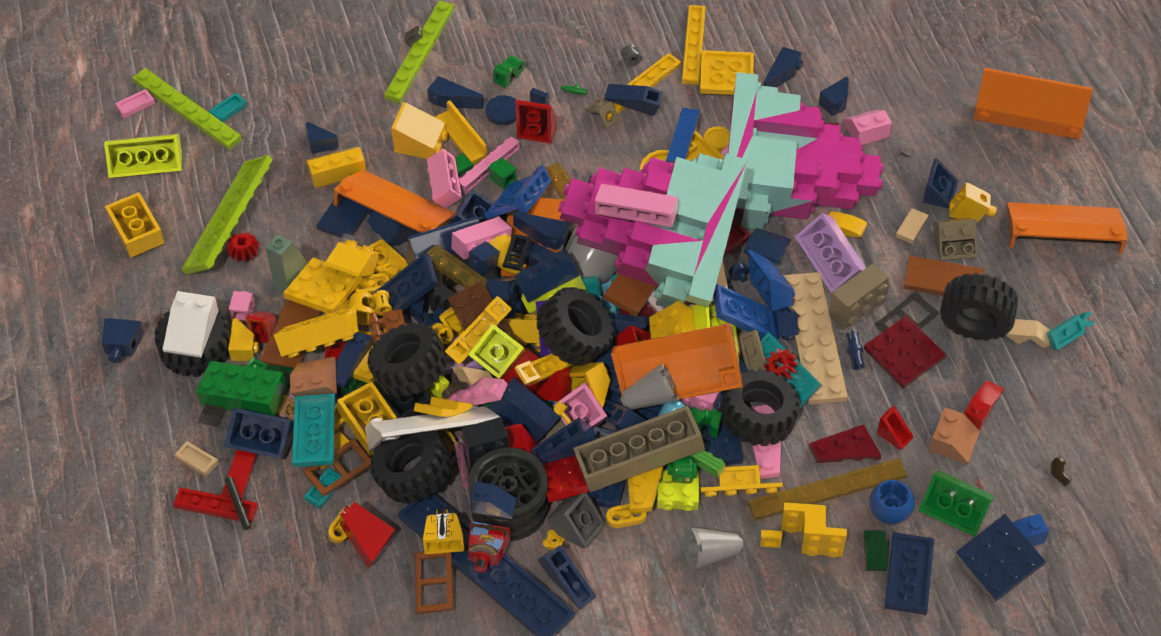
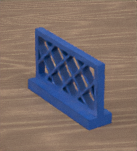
[485,165,552,219]

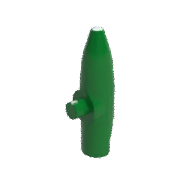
[561,84,588,95]

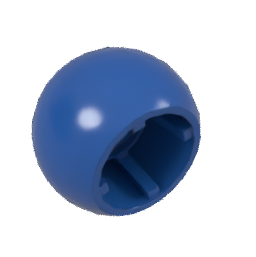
[869,480,914,525]

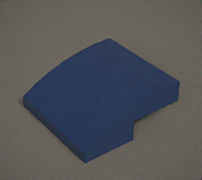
[743,228,791,264]

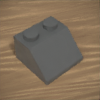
[547,493,605,548]

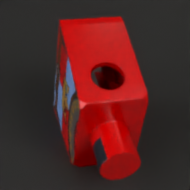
[468,521,511,573]

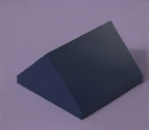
[923,158,958,208]

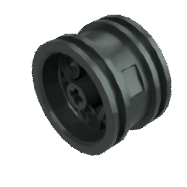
[468,448,548,541]

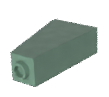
[265,234,308,293]

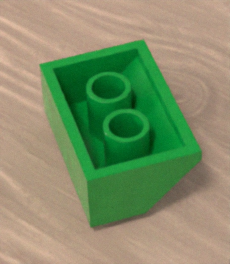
[918,470,995,537]

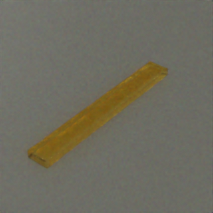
[748,458,907,521]

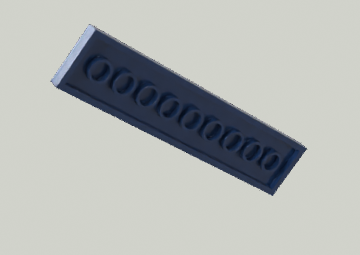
[397,493,575,636]

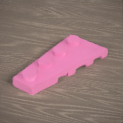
[446,377,508,405]
[748,405,781,479]

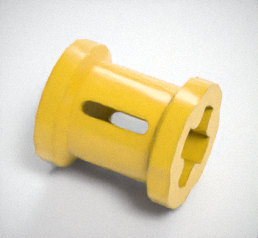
[372,290,392,316]
[431,323,453,345]

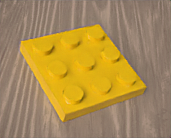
[700,50,754,95]
[283,258,362,313]

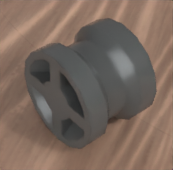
[621,44,642,66]

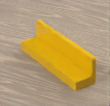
[435,100,487,166]

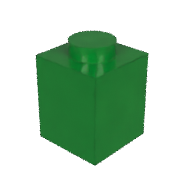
[488,157,517,190]

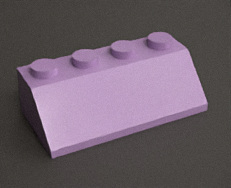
[795,213,866,293]

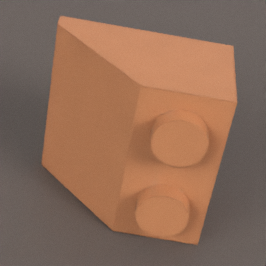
[290,357,337,397]
[929,407,980,464]

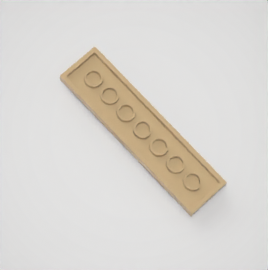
[783,272,848,405]

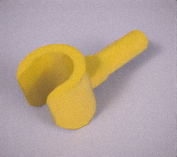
[554,401,571,425]

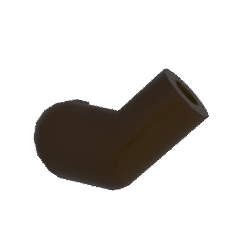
[1051,457,1072,487]

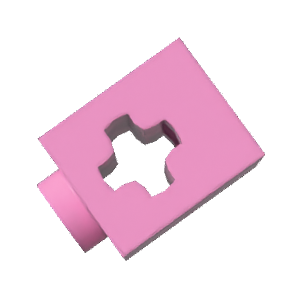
[228,291,255,322]

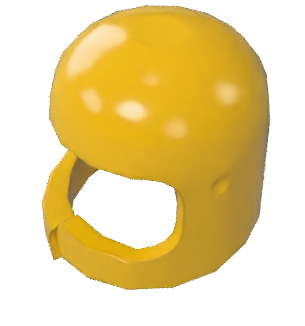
[348,291,376,326]

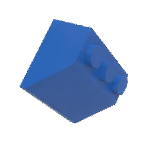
[748,250,795,311]

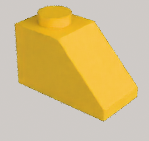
[228,318,259,361]

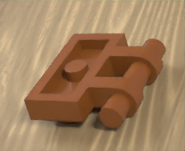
[368,309,405,342]

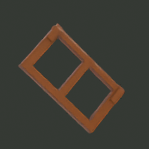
[303,438,371,497]
[414,551,454,614]

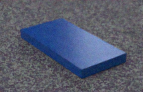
[713,283,778,340]

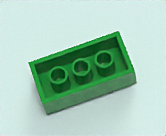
[196,361,288,416]

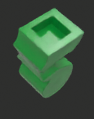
[493,55,525,89]
[689,407,722,439]

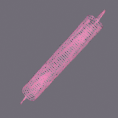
[453,437,469,494]

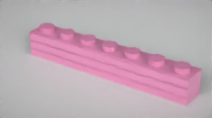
[459,136,520,194]

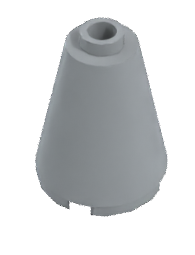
[620,363,679,410]
[683,527,744,569]

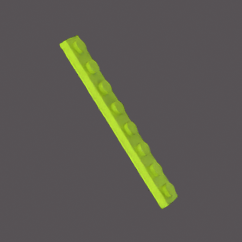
[384,0,455,104]
[132,68,242,150]

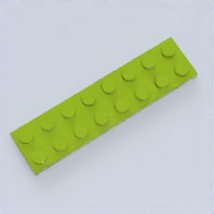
[181,155,273,275]

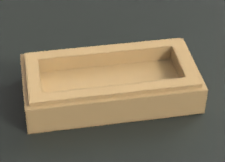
[896,208,929,244]
[174,441,219,477]

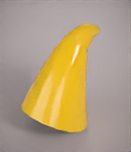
[489,234,526,275]

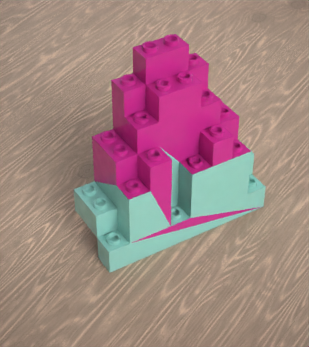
[728,72,883,230]
[558,153,748,308]

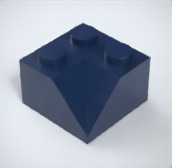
[486,276,524,318]

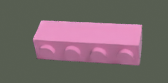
[595,184,678,227]

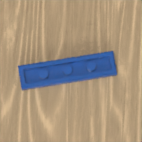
[666,107,700,163]

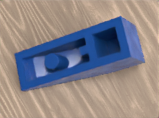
[1014,514,1049,546]

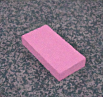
[115,89,155,118]

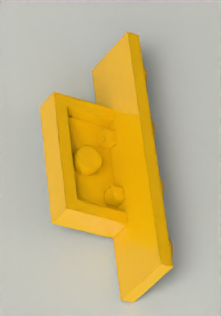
[699,465,783,497]

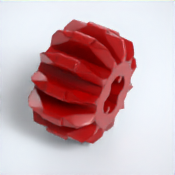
[227,231,259,263]
[764,349,798,380]

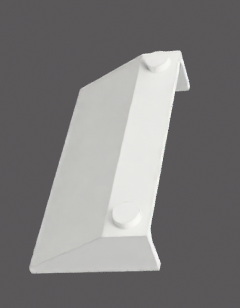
[365,405,500,451]

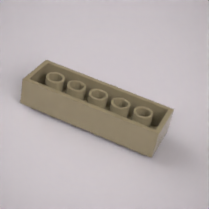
[573,405,705,493]

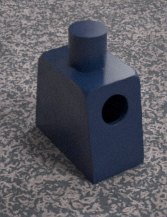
[102,318,144,363]

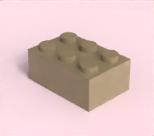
[829,263,889,330]

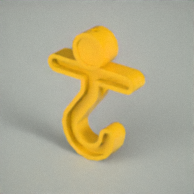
[640,126,730,171]

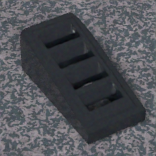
[502,234,533,271]

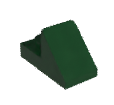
[863,530,888,571]

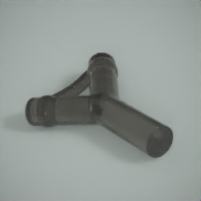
[441,373,468,399]

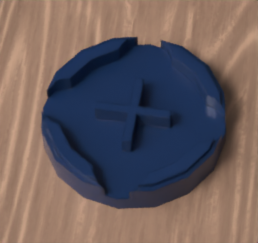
[485,95,516,125]

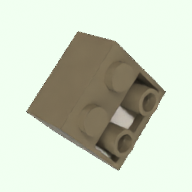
[933,217,978,260]

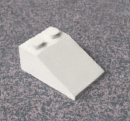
[163,291,219,358]

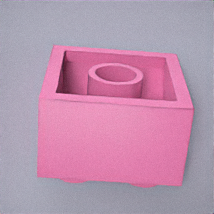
[842,110,892,145]
[553,383,607,429]

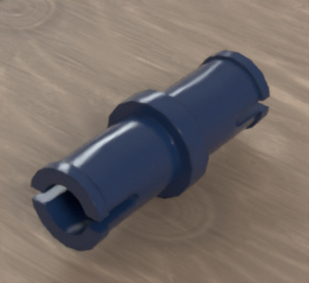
[846,331,864,370]

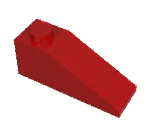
[964,380,1005,431]

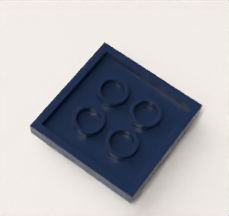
[956,514,1046,602]

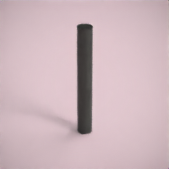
[225,477,251,530]

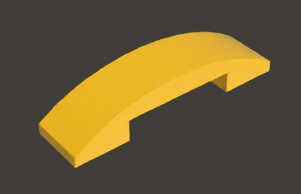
[445,296,512,365]
[515,353,572,385]

